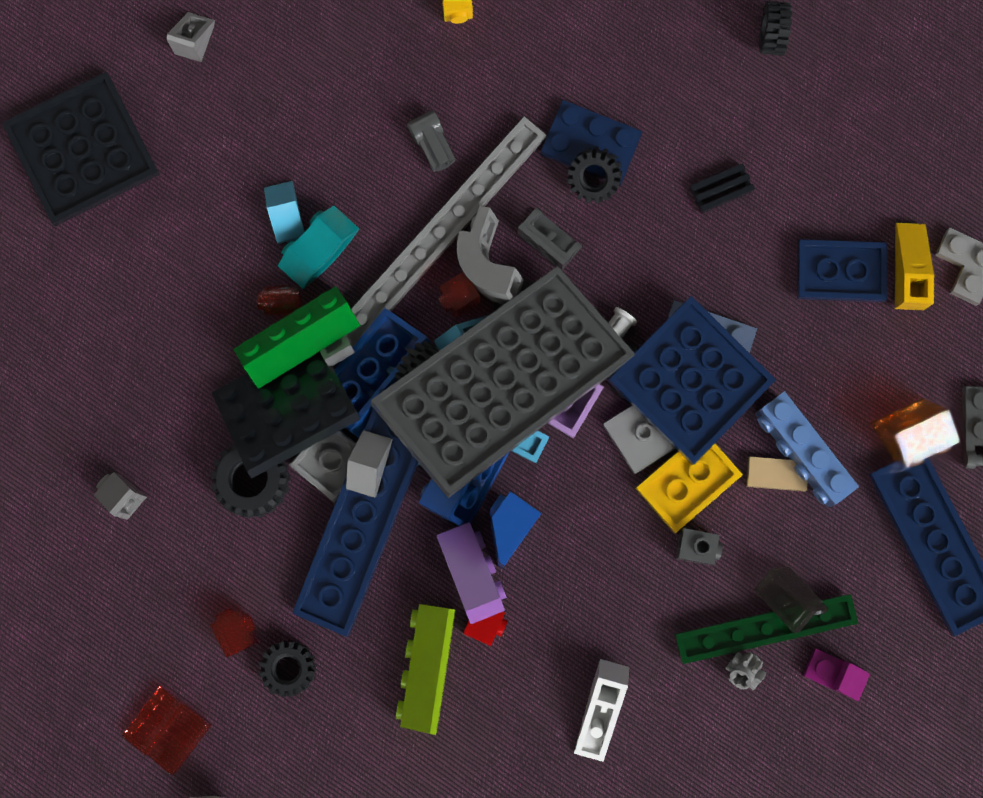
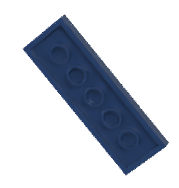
[868,448,983,636]

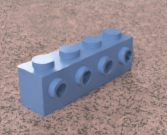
[755,391,859,507]

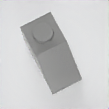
[94,472,147,520]

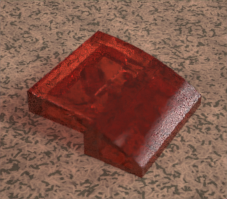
[122,686,212,775]

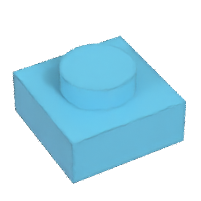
[511,431,549,463]

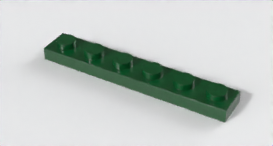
[674,594,859,664]

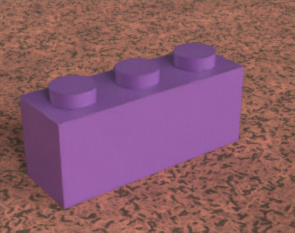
[436,522,507,624]

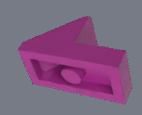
[802,648,870,702]

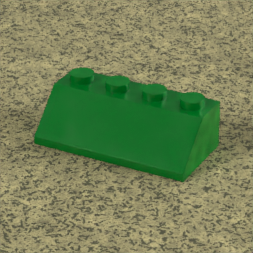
[233,286,361,389]

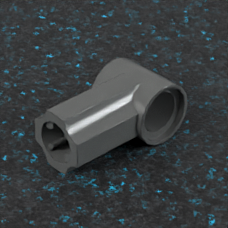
[406,110,455,172]

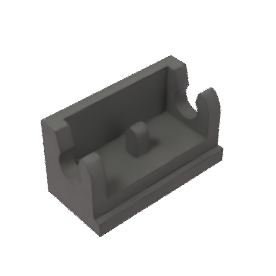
[517,208,582,270]

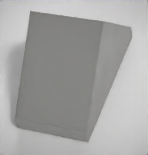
[167,12,215,62]
[346,430,393,498]

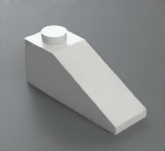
[574,659,629,762]

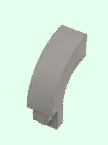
[457,206,524,305]

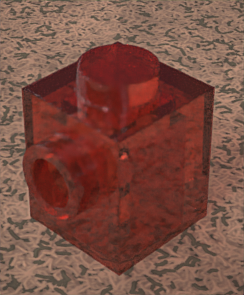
[438,272,480,318]
[210,608,258,658]

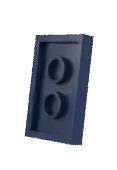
[541,100,643,187]
[797,240,887,302]

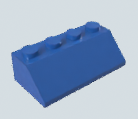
[334,308,432,439]
[419,453,509,526]
[489,491,542,569]

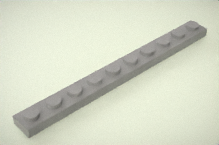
[346,116,546,347]

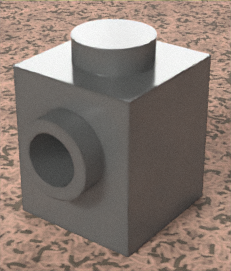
[675,528,723,566]

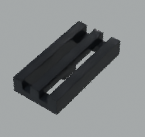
[689,163,755,214]

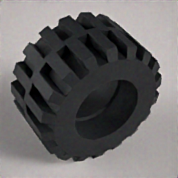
[210,444,290,518]

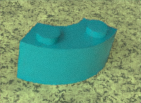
[278,206,359,289]

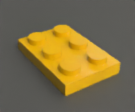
[635,443,743,534]

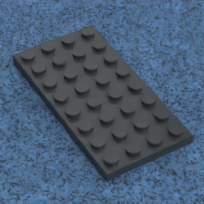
[370,266,635,498]

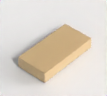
[746,457,808,492]

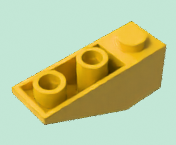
[895,223,934,310]

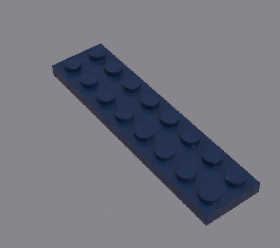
[292,389,418,637]

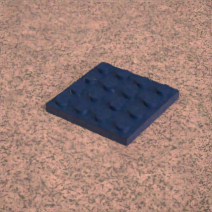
[607,296,776,465]

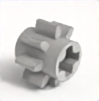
[726,652,766,690]

